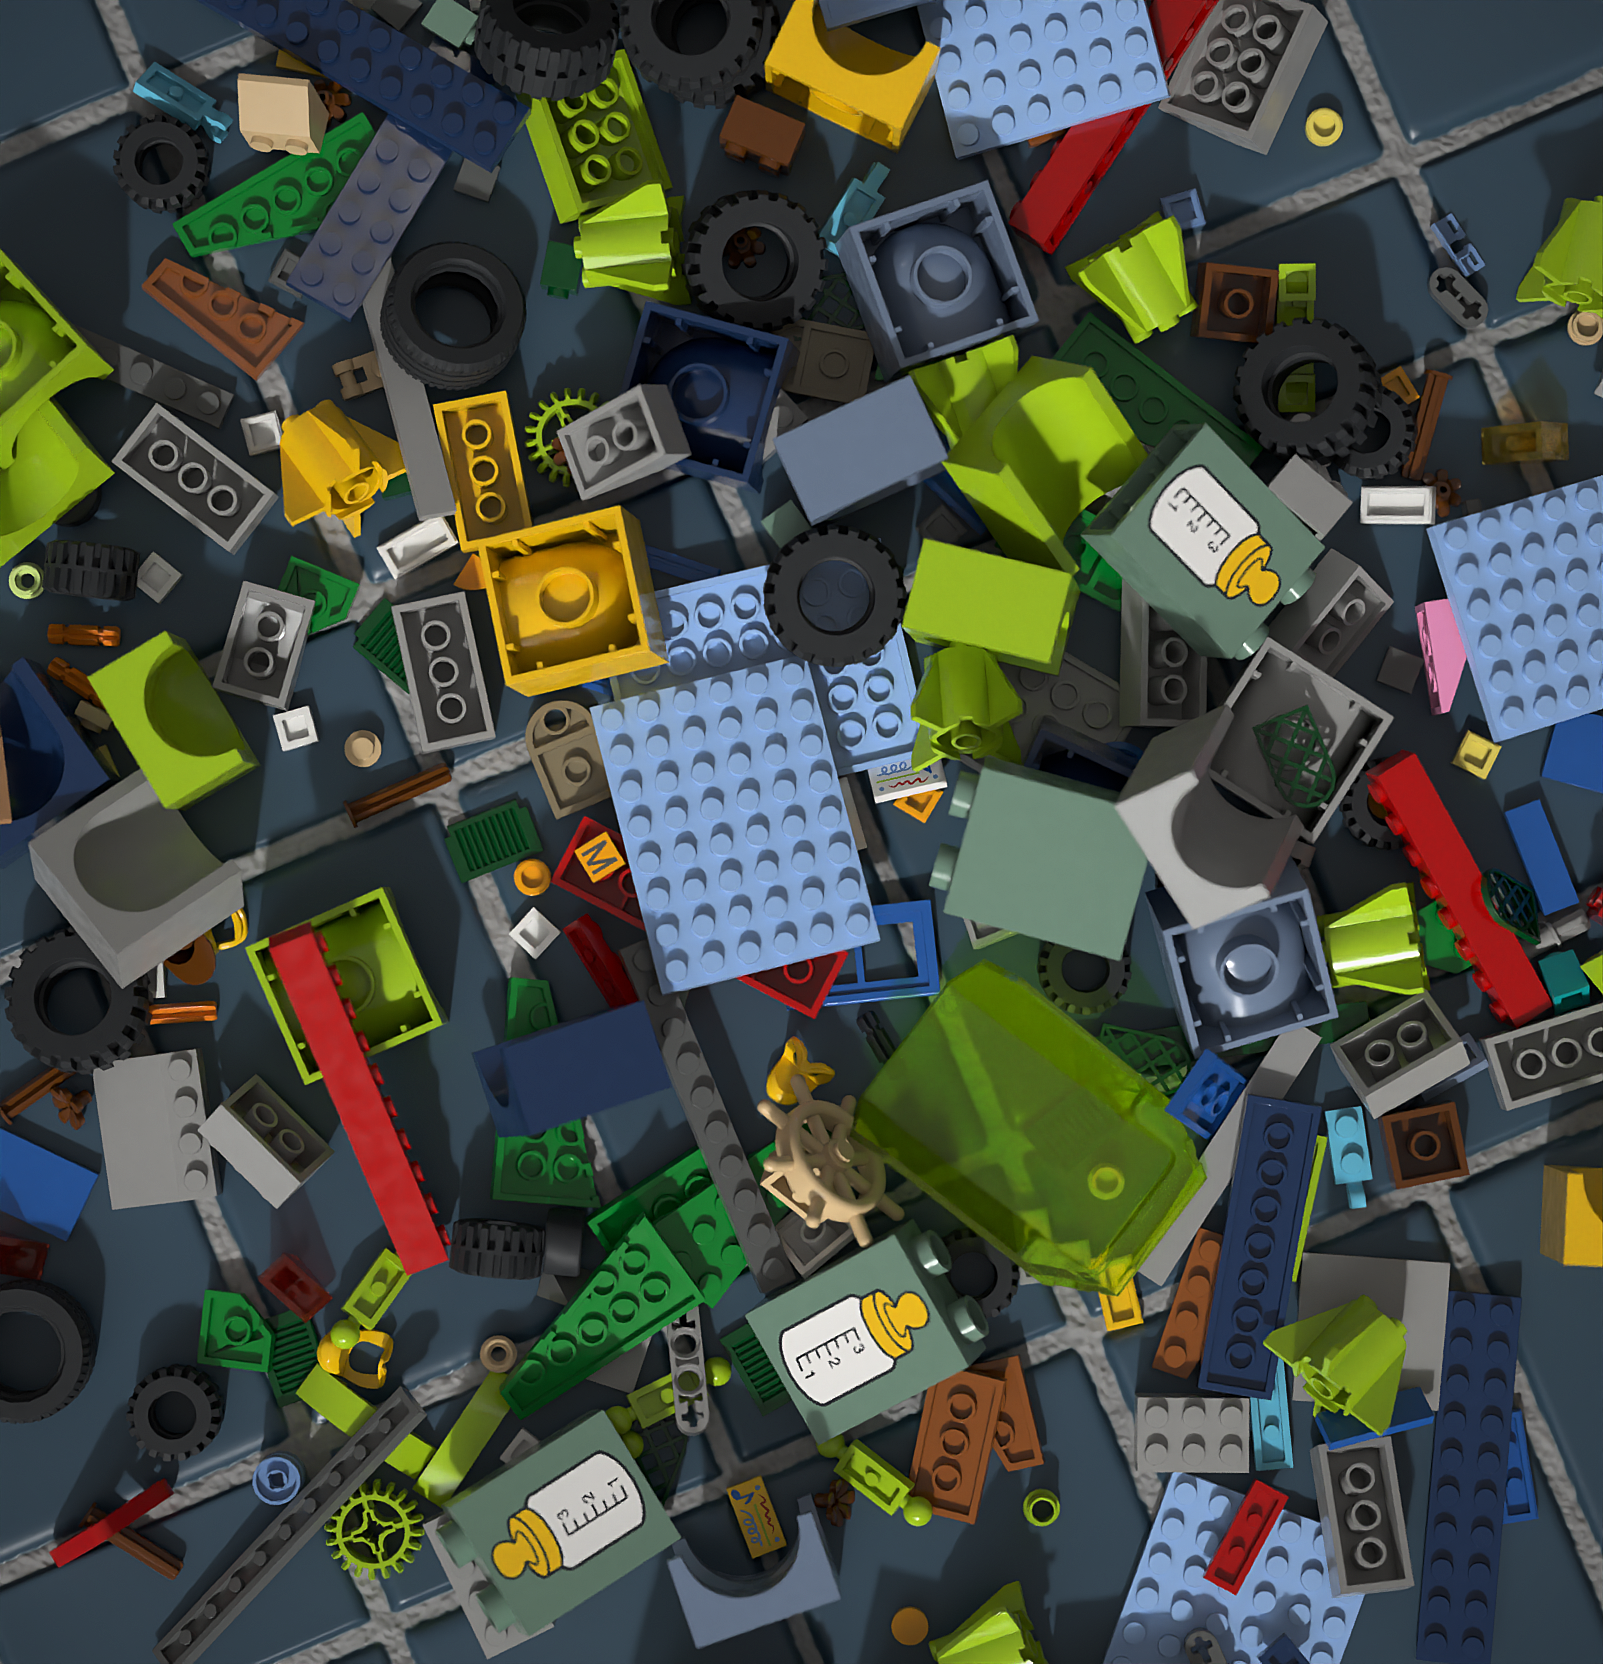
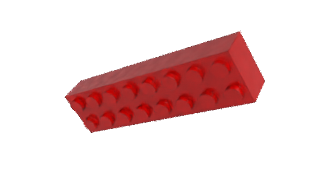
[550,816,850,1019]

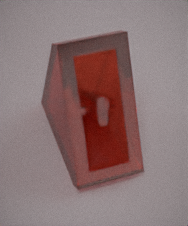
[0,1230,50,1280]
[257,1252,333,1323]

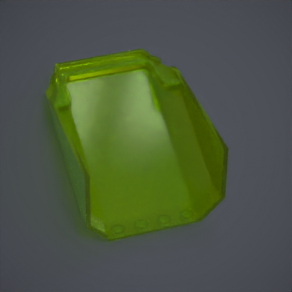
[849,959,1207,1296]

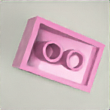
[1415,599,1467,716]

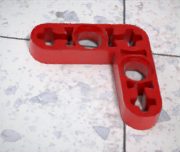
[49,1477,174,1568]

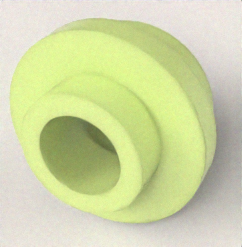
[9,562,44,599]

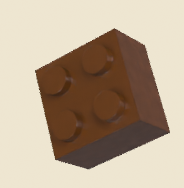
[719,95,805,178]
[1190,262,1279,344]
[1377,1100,1470,1190]

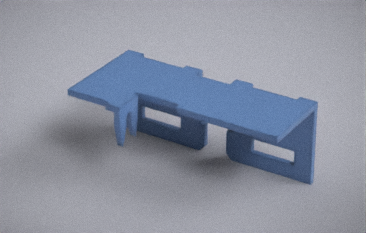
[1430,213,1485,279]

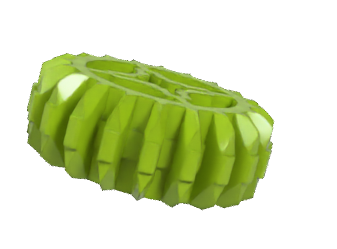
[524,388,609,487]
[324,1479,425,1580]

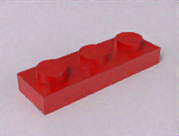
[562,913,638,1006]
[1202,1478,1289,1595]

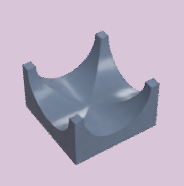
[667,1493,841,1648]

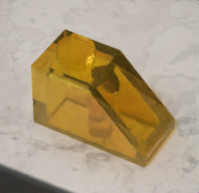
[1481,421,1569,465]

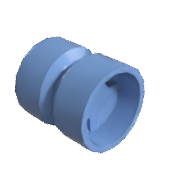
[252,1451,306,1505]

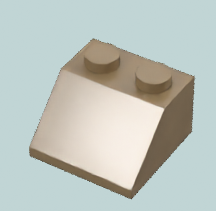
[237,73,329,155]

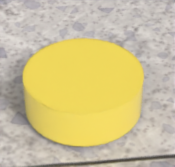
[1305,108,1343,146]

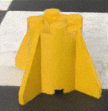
[280,400,406,538]

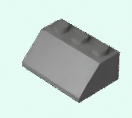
[1268,548,1394,678]

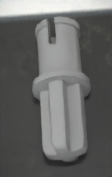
[1518,909,1591,961]

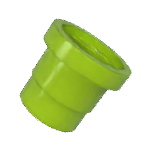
[1023,1488,1060,1526]

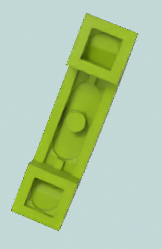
[1276,263,1316,412]
[296,1363,437,1480]
[412,1371,510,1509]

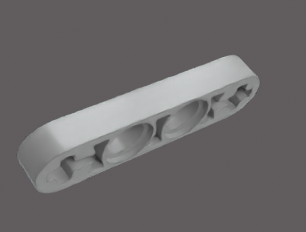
[667,1306,709,1436]

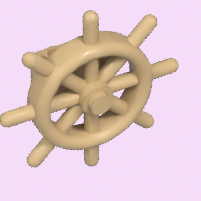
[757,1074,904,1248]

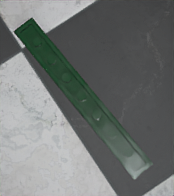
[1073,1001,1369,1076]

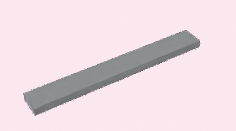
[362,257,457,521]
[1130,1027,1322,1287]

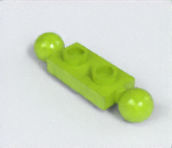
[330,1248,412,1349]
[605,1357,732,1436]
[816,1433,933,1526]

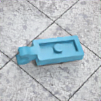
[133,61,233,143]
[818,162,890,257]
[1323,1106,1373,1209]

